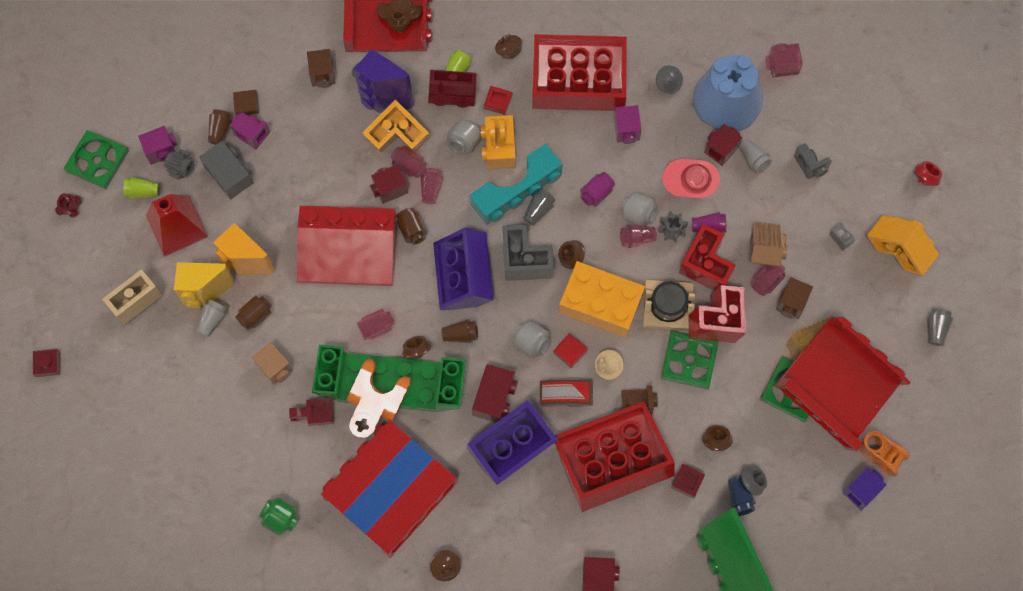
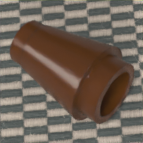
[208,109,232,145]
[442,319,478,343]

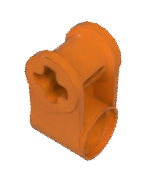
[859,431,910,477]

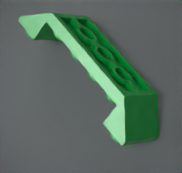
[312,344,466,412]

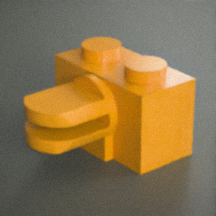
[481,115,516,169]

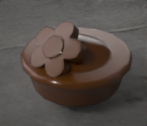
[495,34,522,59]
[558,240,585,269]
[402,336,431,359]
[702,425,733,451]
[430,550,461,582]

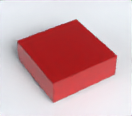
[484,86,513,115]
[553,333,588,368]

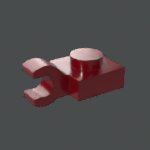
[289,398,333,426]

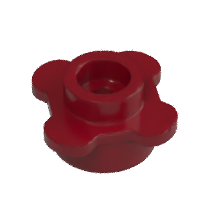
[55,193,82,218]

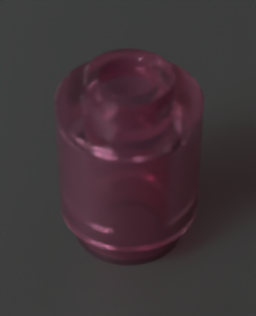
[391,145,427,178]
[750,264,786,296]
[357,308,395,340]

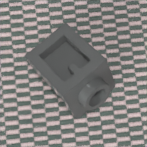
[794,143,832,179]

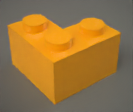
[362,100,430,153]
[867,215,939,276]

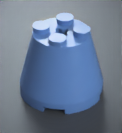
[693,55,763,131]

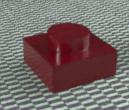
[33,349,60,377]
[672,464,705,499]

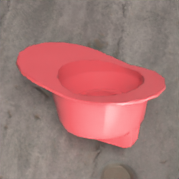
[662,159,720,198]

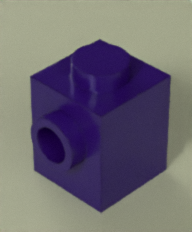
[843,467,887,511]

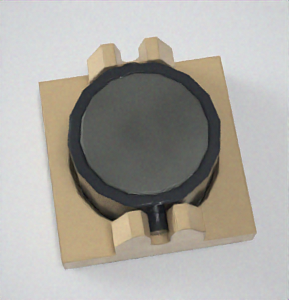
[643,280,695,331]

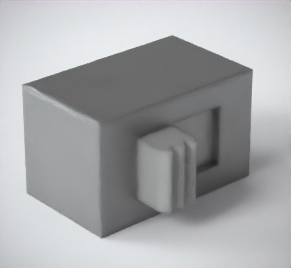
[829,223,855,251]

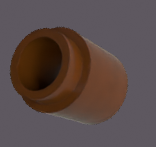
[396,208,427,245]
[235,295,272,331]

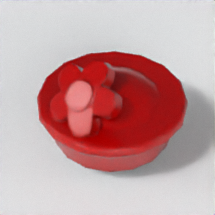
[915,161,942,186]

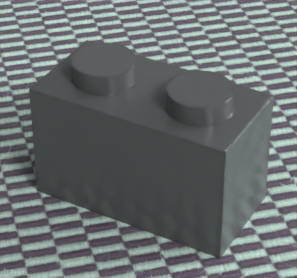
[199,141,253,200]

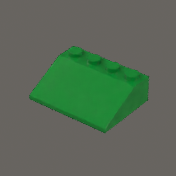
[696,507,774,591]

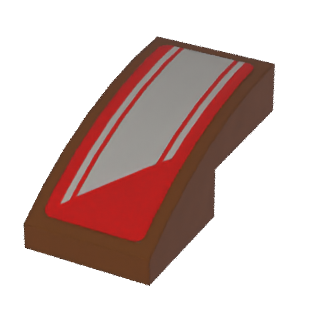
[540,380,593,407]

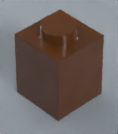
[307,49,335,87]
[776,277,813,319]

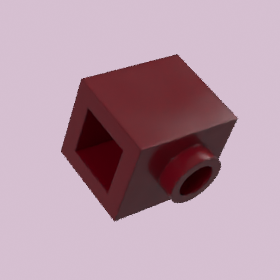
[704,124,743,167]
[370,164,408,204]

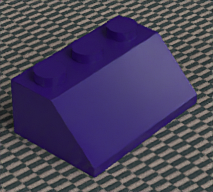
[354,49,414,113]
[433,227,494,311]
[466,400,558,485]

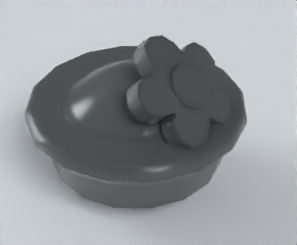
[656,65,683,94]
[741,466,767,496]

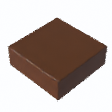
[233,90,259,115]

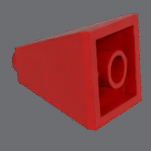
[146,194,208,257]

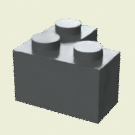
[502,225,554,281]

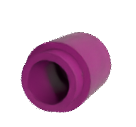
[580,172,615,207]

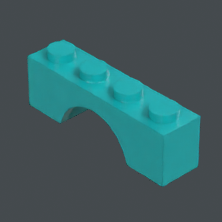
[469,143,563,225]

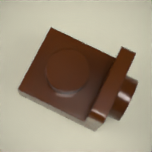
[621,386,658,415]

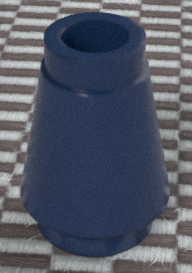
[728,476,756,516]

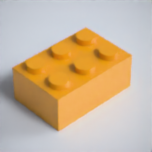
[559,261,645,338]

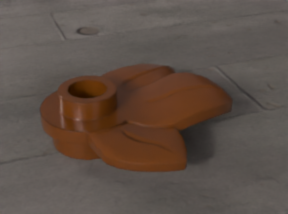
[377,0,422,32]

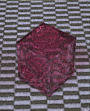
[766,43,803,78]

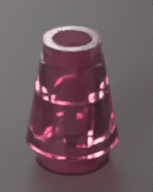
[420,168,443,204]
[620,225,657,248]

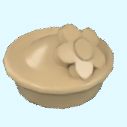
[595,350,624,380]

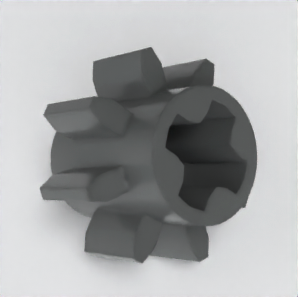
[164,149,194,180]
[658,211,688,243]

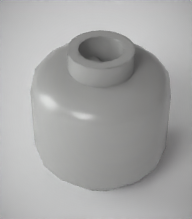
[447,120,481,154]
[621,192,658,227]
[514,321,551,358]

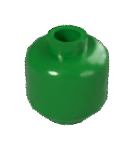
[259,497,299,535]

